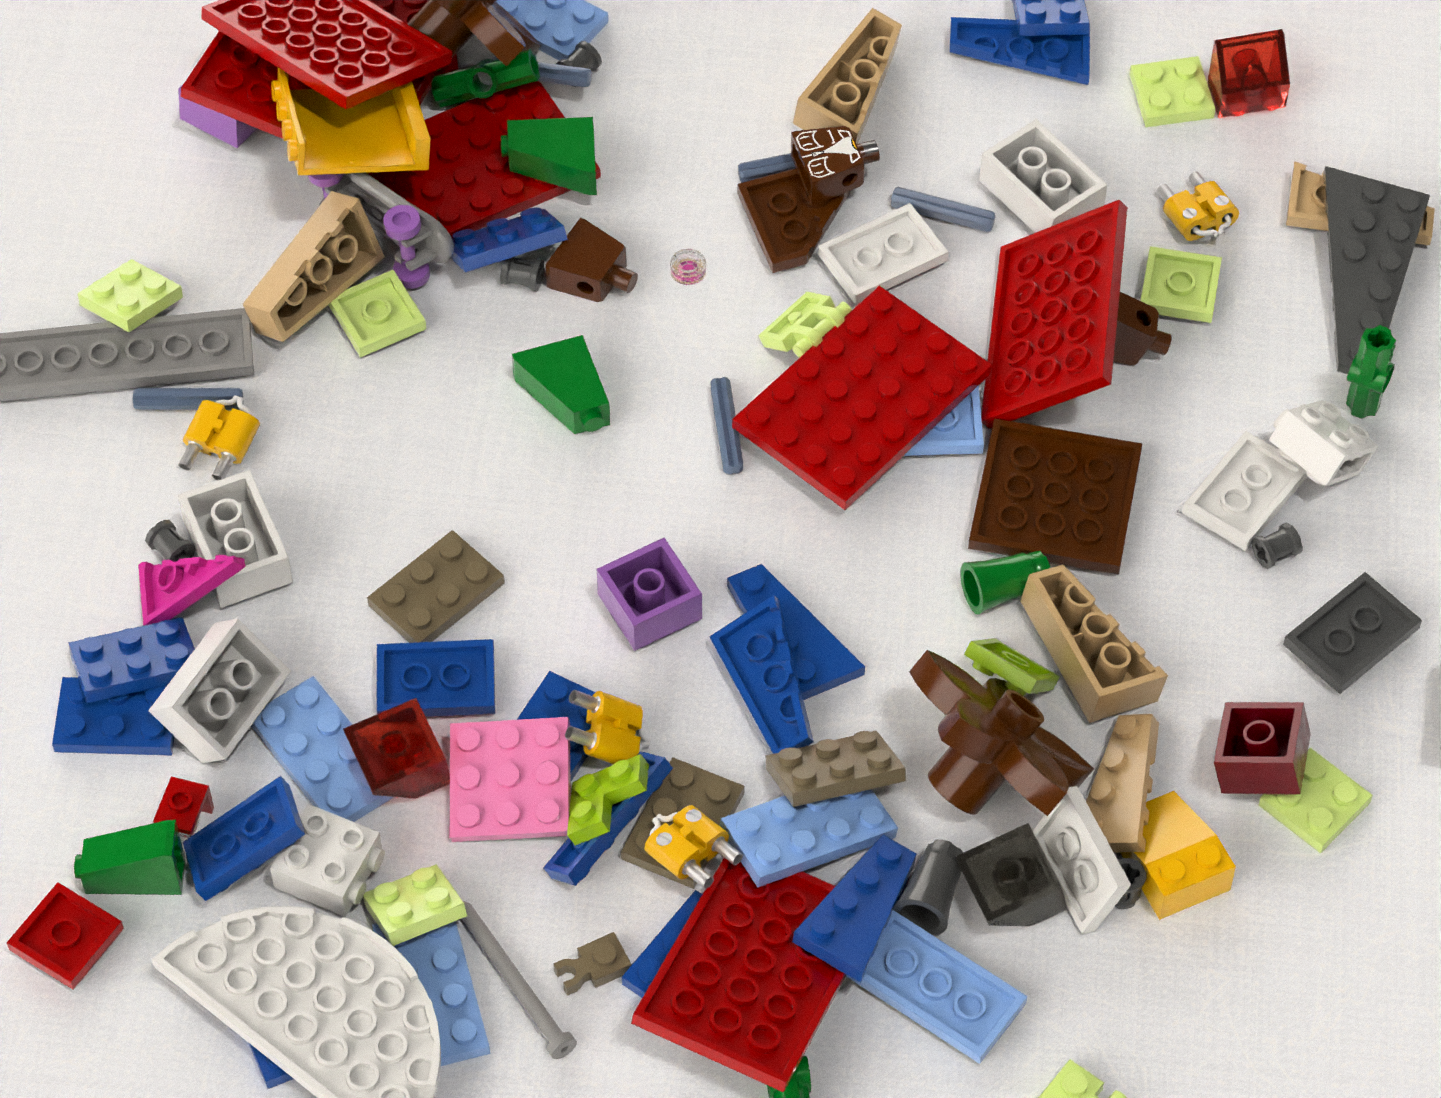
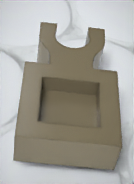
[553,932,632,996]

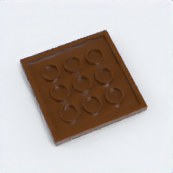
[968,418,1143,575]

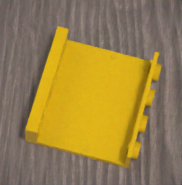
[271,68,430,176]

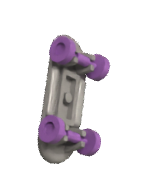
[308,173,454,289]

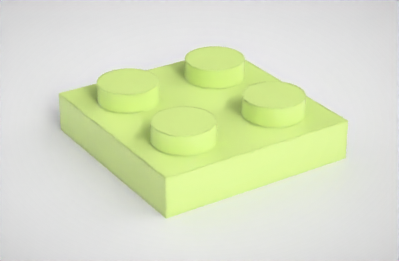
[1129,56,1215,127]
[1141,246,1222,323]
[78,259,183,332]
[329,270,426,357]
[1259,748,1373,853]
[363,864,467,946]

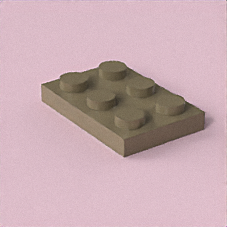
[367,530,505,643]
[765,730,906,807]
[621,757,745,889]

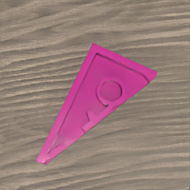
[138,555,245,626]

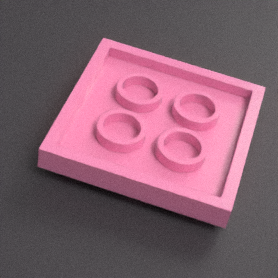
[449,717,571,842]

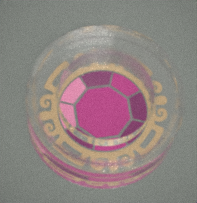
[670,249,706,285]

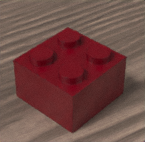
[1214,702,1311,794]

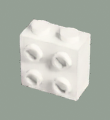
[1269,400,1378,486]
[270,804,385,917]

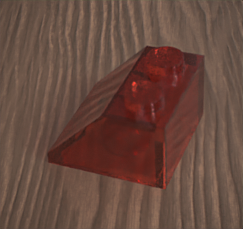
[1207,29,1290,118]
[343,698,450,799]

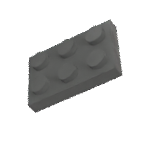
[1283,572,1422,694]

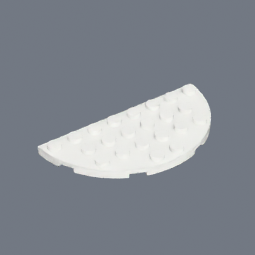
[152,906,441,1098]

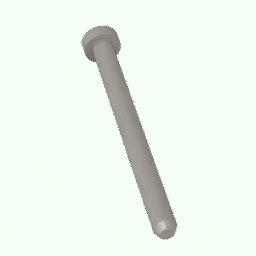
[462,901,577,1059]

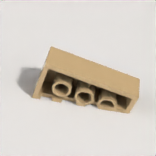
[793,8,902,144]
[243,191,385,342]
[1020,564,1168,723]

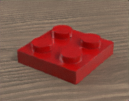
[7,882,124,990]

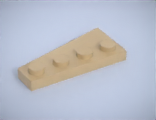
[1286,161,1435,245]
[1086,714,1159,852]

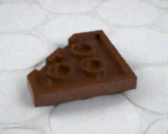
[737,168,850,273]

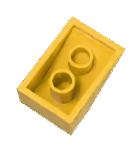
[1120,791,1236,920]

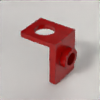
[153,776,214,835]

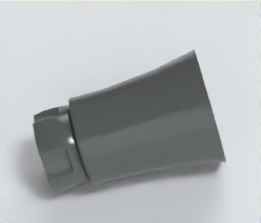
[893,839,964,935]

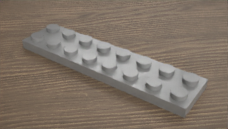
[0,308,254,401]

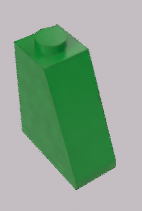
[501,117,597,195]
[512,335,610,434]
[74,820,186,895]

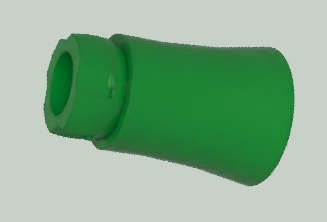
[960,551,1050,614]

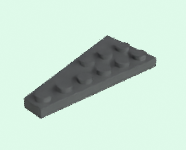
[1323,166,1430,374]

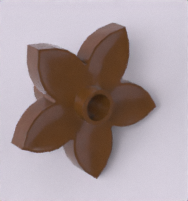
[406,0,542,71]
[909,650,1094,816]

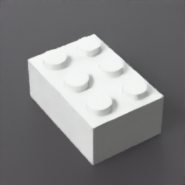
[980,119,1107,233]
[178,470,293,608]
[148,619,291,763]

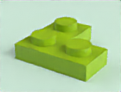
[567,754,649,846]

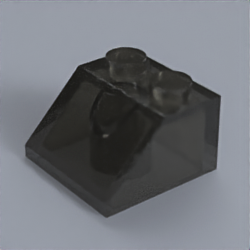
[955,823,1068,926]

